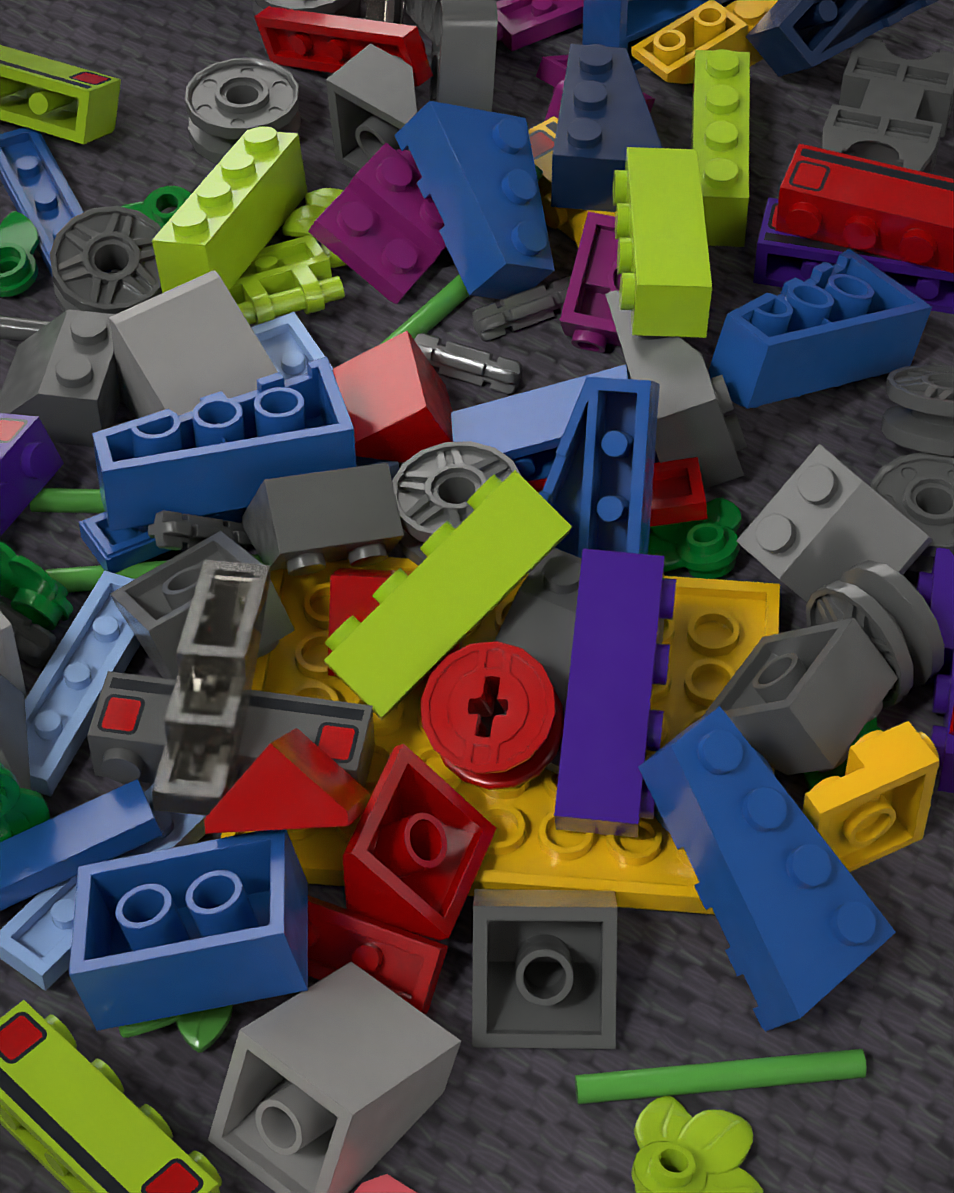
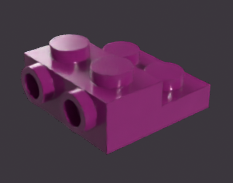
[308,143,447,304]
[560,211,683,353]

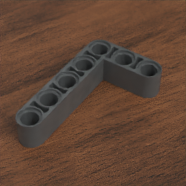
[403,0,498,112]

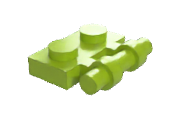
[229,234,345,326]

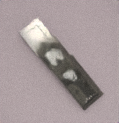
[152,560,271,816]

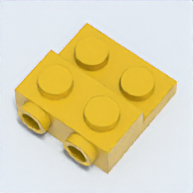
[802,721,939,872]

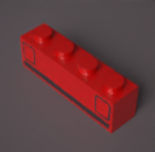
[775,143,954,273]

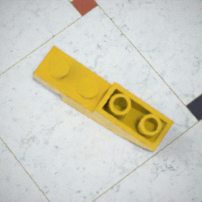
[631,0,778,84]

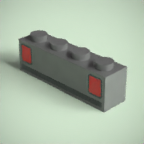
[87,671,375,793]

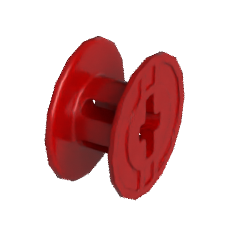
[421,641,564,790]

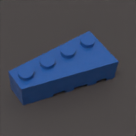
[708,249,932,409]
[92,356,356,531]
[638,706,896,1032]

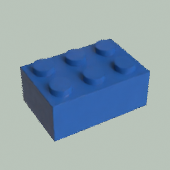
[69,829,308,1031]

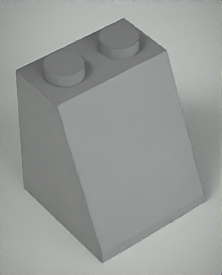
[109,270,278,419]
[208,962,461,1193]

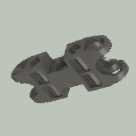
[820,37,954,174]

